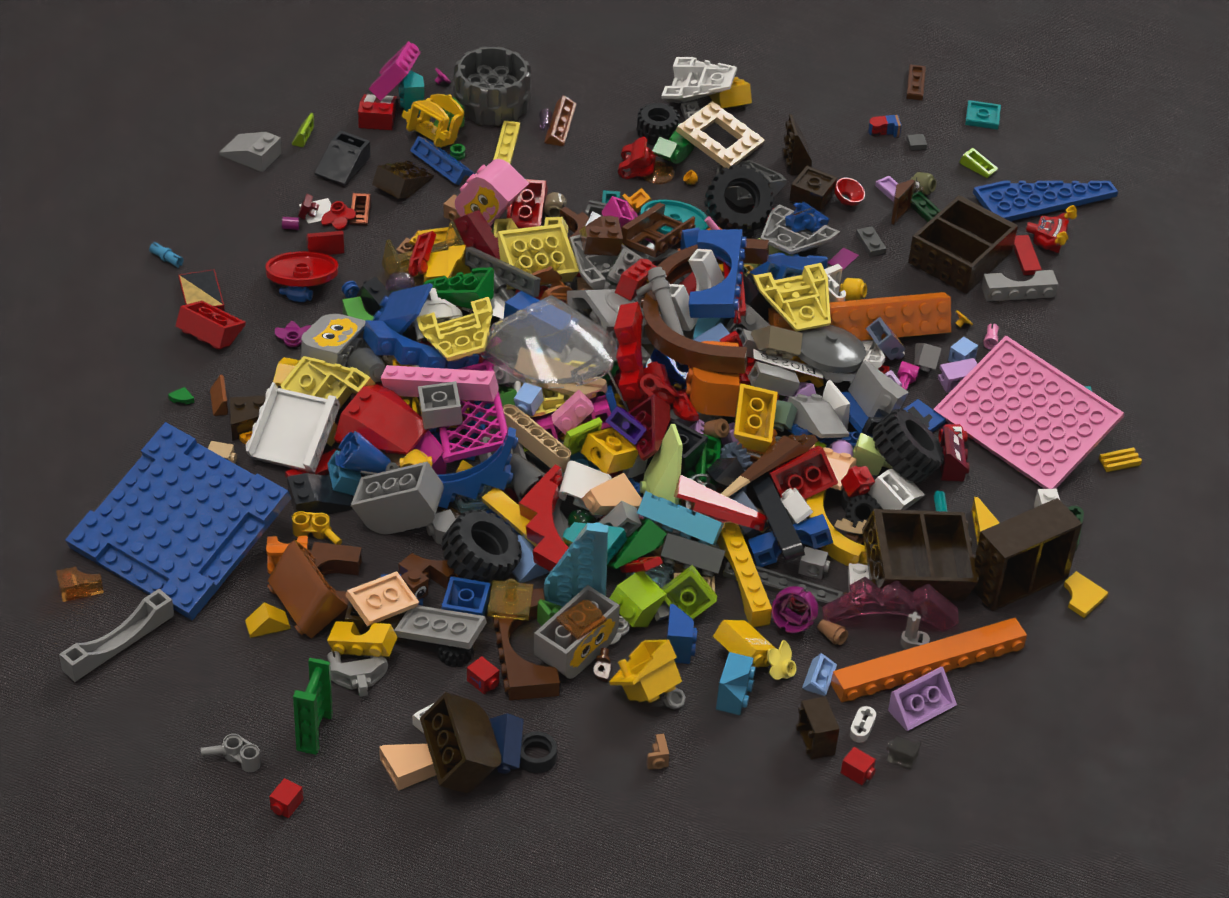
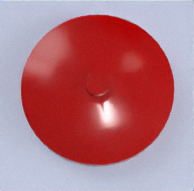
[265,251,338,287]

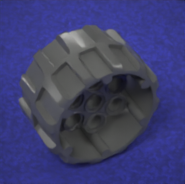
[453,46,531,126]

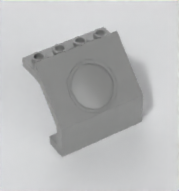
[567,289,663,346]

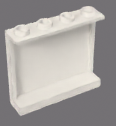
[246,382,340,474]

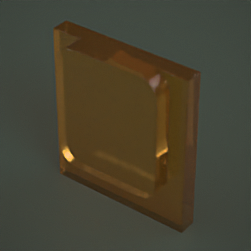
[556,599,607,639]

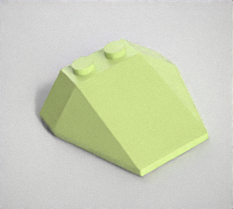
[640,424,683,505]

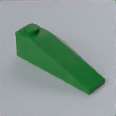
[423,267,494,309]

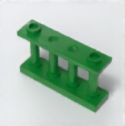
[293,658,333,755]

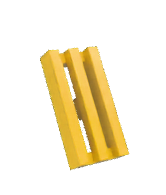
[1099,447,1142,472]

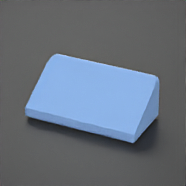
[802,653,837,696]

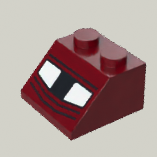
[940,426,969,481]

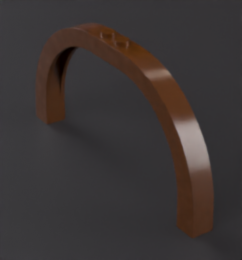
[641,239,769,374]

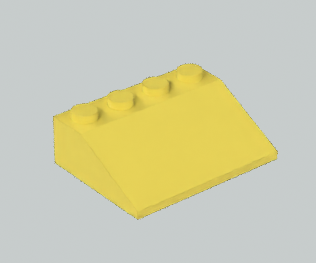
[497,223,579,290]

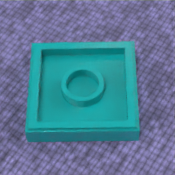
[965,100,1001,130]

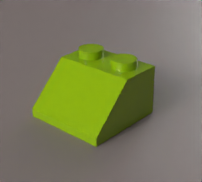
[609,571,667,627]

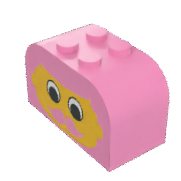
[455,159,529,226]

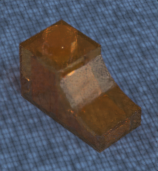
[56,566,103,602]

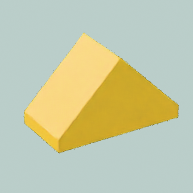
[245,602,290,638]

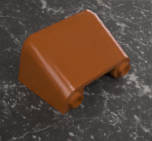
[267,540,348,639]

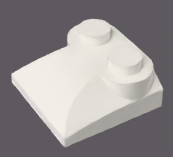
[822,380,850,430]

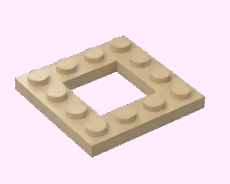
[676,101,765,169]

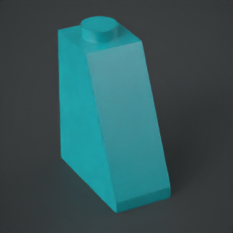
[562,522,627,564]

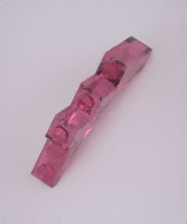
[823,577,959,632]

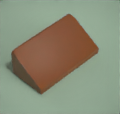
[210,375,228,416]

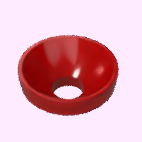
[834,178,865,206]

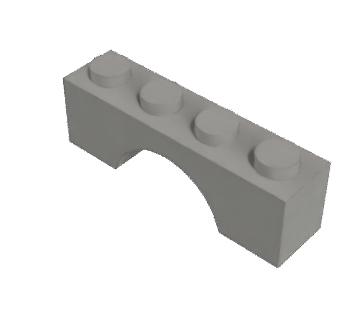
[981,270,1058,302]

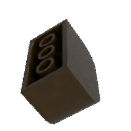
[420,692,501,793]

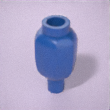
[279,286,313,302]

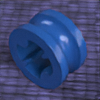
[342,281,360,298]

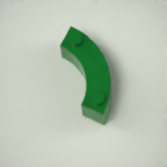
[652,124,696,164]

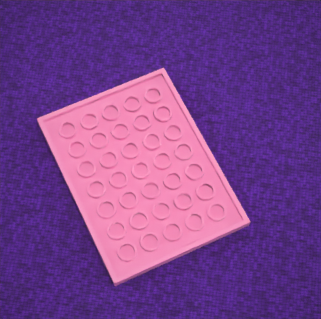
[933,336,1124,489]

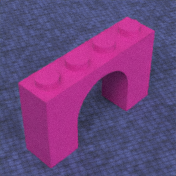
[369,41,421,101]
[533,395,611,440]

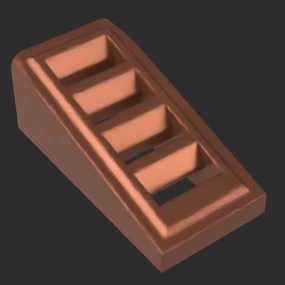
[350,193,371,225]

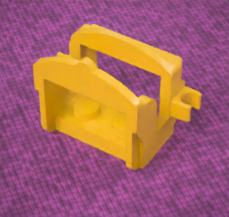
[402,94,464,147]

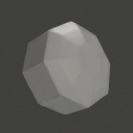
[663,688,686,709]

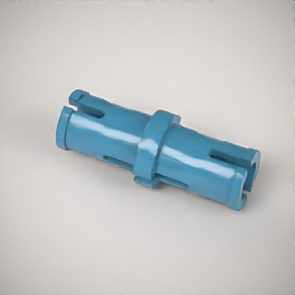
[149,242,184,268]

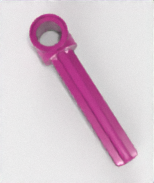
[897,361,920,390]

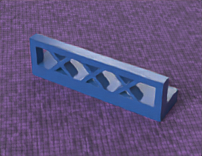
[410,136,475,185]

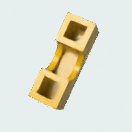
[327,621,398,657]

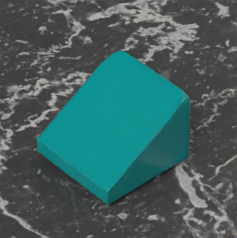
[602,190,620,204]

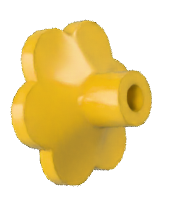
[955,310,973,328]

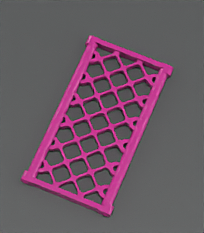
[438,361,508,463]

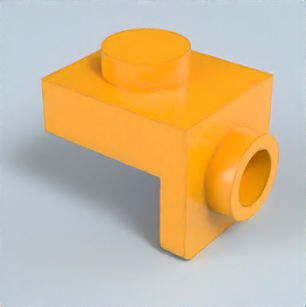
[622,188,652,214]

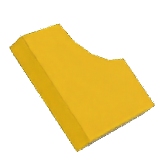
[1064,571,1109,618]

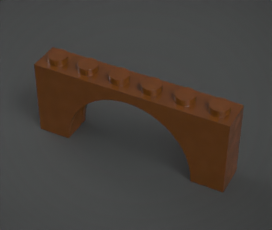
[490,588,560,700]

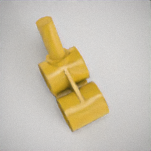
[292,511,342,545]

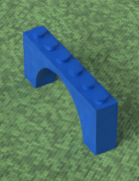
[689,229,747,318]

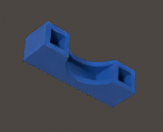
[748,514,833,567]

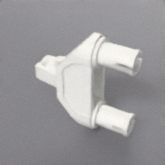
[412,288,463,342]

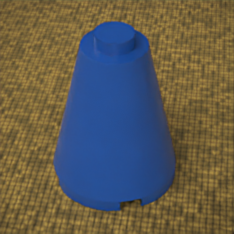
[335,431,391,473]

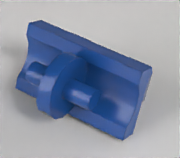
[785,208,817,232]

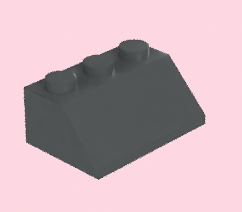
[660,533,725,578]

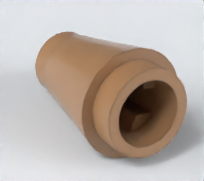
[817,620,848,645]

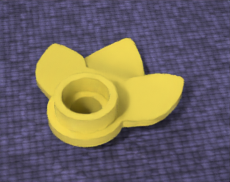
[767,640,796,680]

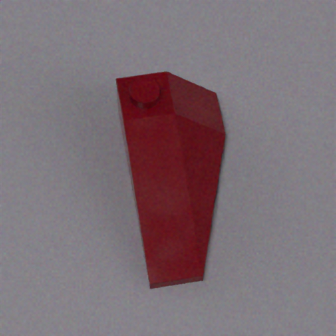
[628,394,671,461]

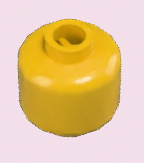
[839,278,867,301]

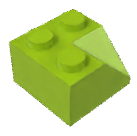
[661,565,717,619]

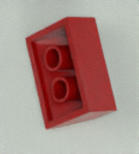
[176,301,246,349]
[768,445,838,500]

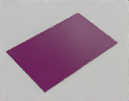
[828,248,859,271]

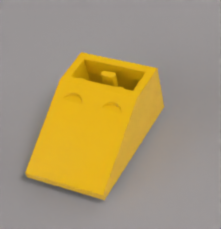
[709,77,752,108]

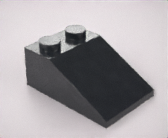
[287,473,353,514]

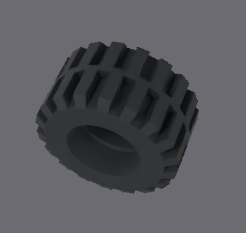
[637,103,680,145]

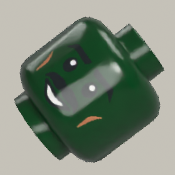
[567,509,597,528]

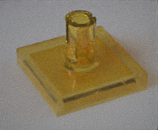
[488,579,533,620]

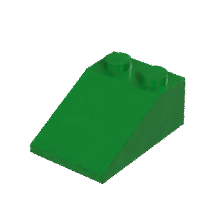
[607,519,667,569]

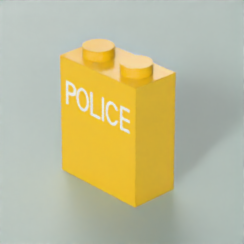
[713,620,776,667]

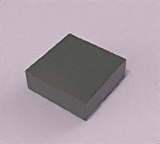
[906,134,927,150]

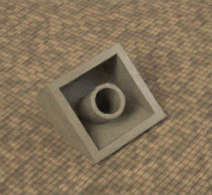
[751,325,803,359]

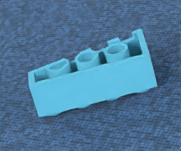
[637,491,724,546]

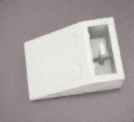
[868,469,925,510]

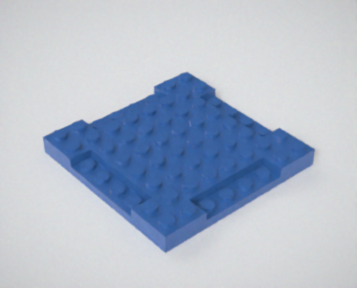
[65,422,291,621]

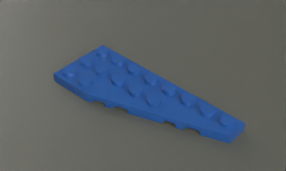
[973,181,1118,221]

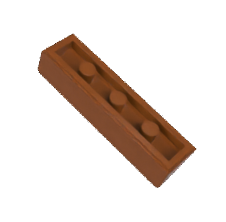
[544,95,577,146]

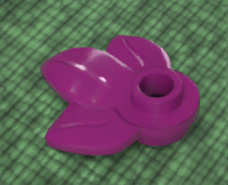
[275,321,311,347]

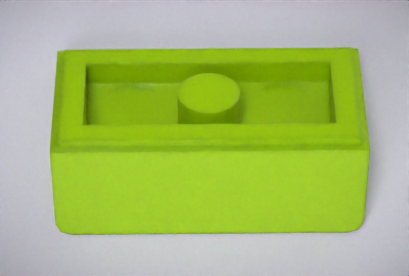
[292,113,314,147]

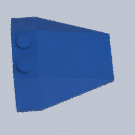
[372,283,433,335]

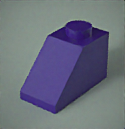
[605,406,647,445]

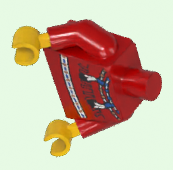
[1026,205,1077,253]

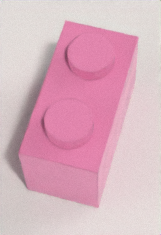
[551,390,594,435]

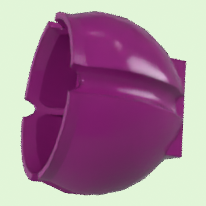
[772,586,818,633]

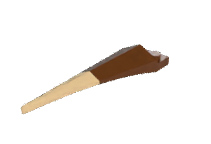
[700,434,818,516]

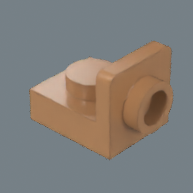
[647,734,669,769]

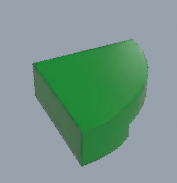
[168,387,195,404]

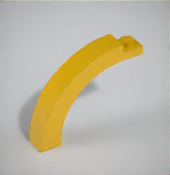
[805,489,868,566]

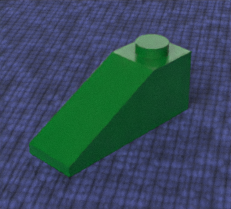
[695,434,721,485]

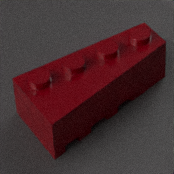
[454,210,500,260]

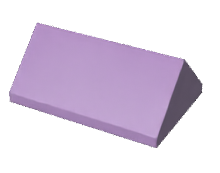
[888,667,957,731]

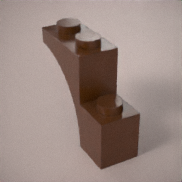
[398,553,462,589]

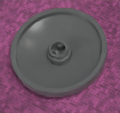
[797,325,866,373]

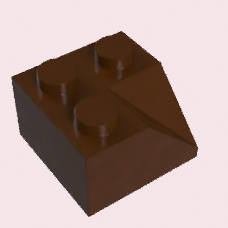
[580,216,623,256]

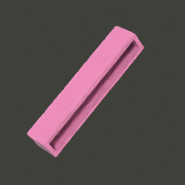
[381,365,499,402]

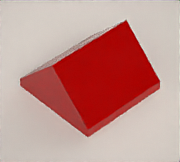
[306,231,344,255]

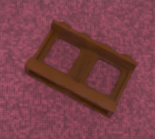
[621,202,695,258]

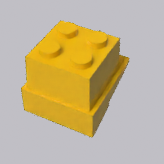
[424,245,471,283]
[609,640,682,702]

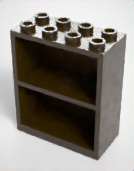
[908,195,1018,294]
[972,498,1082,612]
[862,509,979,601]

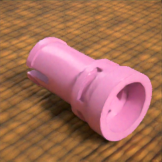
[983,324,999,350]

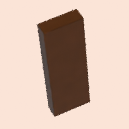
[906,65,926,101]

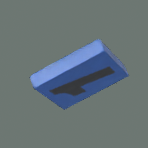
[904,399,946,432]

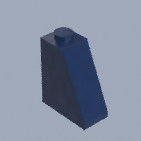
[489,713,524,773]

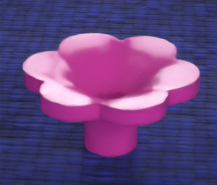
[435,68,451,84]

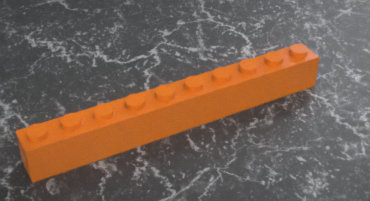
[831,618,1027,703]

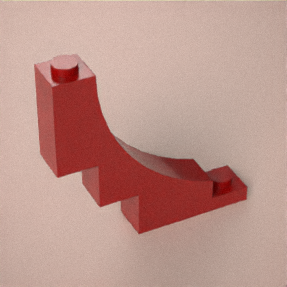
[519,464,569,572]

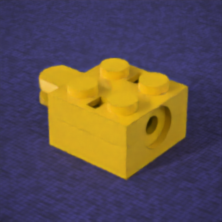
[581,427,638,474]

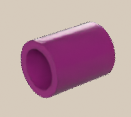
[282,217,300,230]

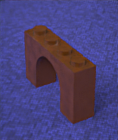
[308,542,362,621]

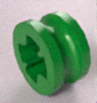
[450,144,465,160]

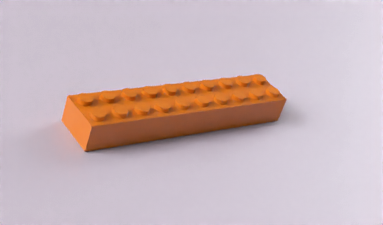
[768,292,951,341]

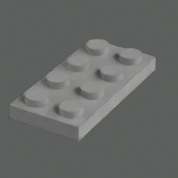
[394,606,487,649]

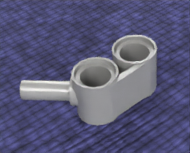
[201,734,261,772]

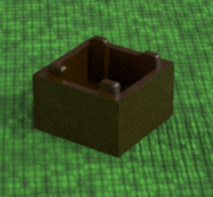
[789,166,837,212]
[795,696,840,760]

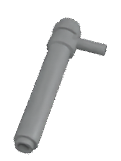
[636,267,684,365]

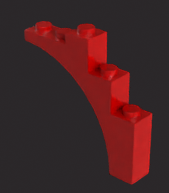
[614,302,648,410]

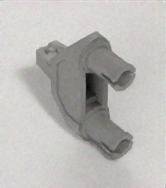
[327,651,388,697]

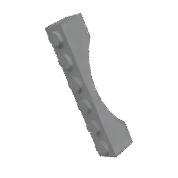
[59,589,174,682]

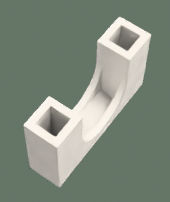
[669,249,724,331]

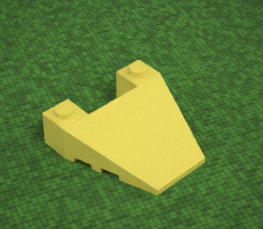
[280,356,376,446]

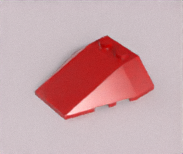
[334,384,429,455]

